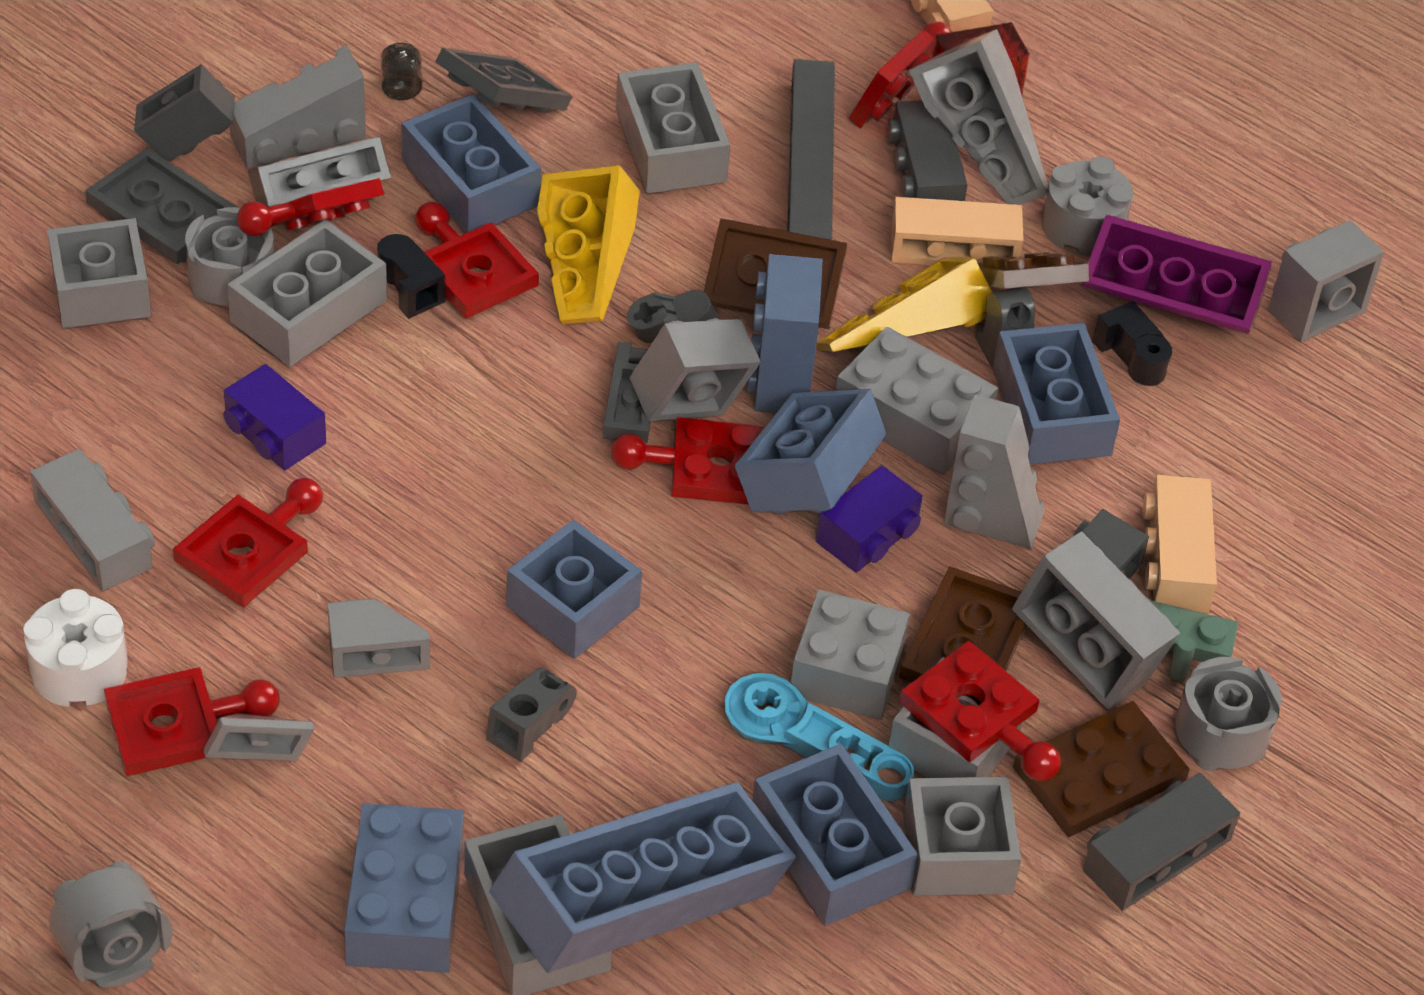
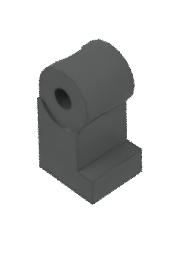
[975,287,1035,368]
[486,668,577,762]

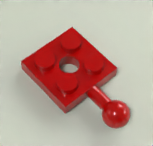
[848,21,953,129]
[237,178,385,237]
[415,202,539,319]
[611,417,765,505]
[173,478,323,608]
[899,641,1061,782]
[104,667,280,777]

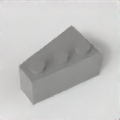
[230,45,366,169]
[944,394,1045,549]

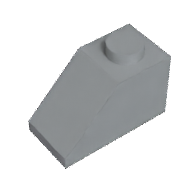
[327,599,430,678]

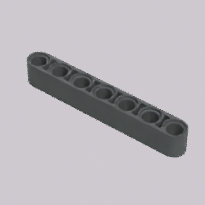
[787,59,835,240]

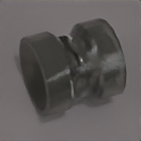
[381,43,422,100]

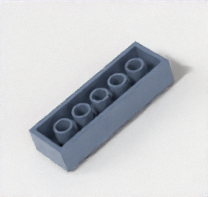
[489,782,796,973]

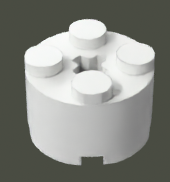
[23,589,128,707]

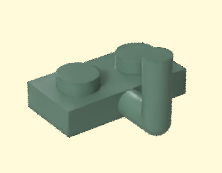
[1149,600,1238,682]

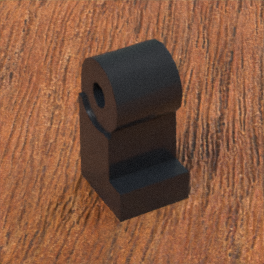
[377,234,445,319]
[1092,301,1172,386]

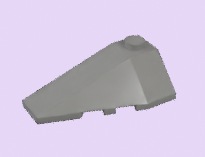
[909,29,1049,205]

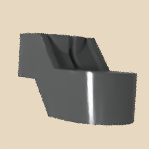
[627,290,718,343]

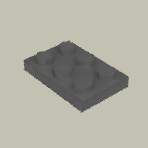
[435,47,573,113]
[85,148,238,265]

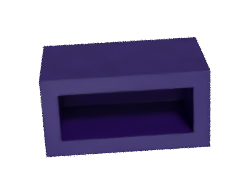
[223,364,326,471]
[816,465,923,573]

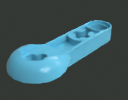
[724,673,914,801]

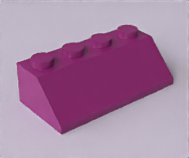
[1081,214,1272,334]

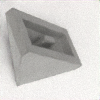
[203,714,315,761]

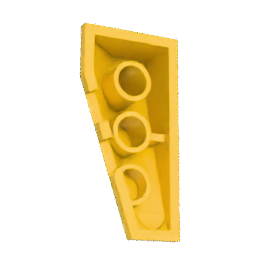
[537,165,640,325]
[816,257,992,352]

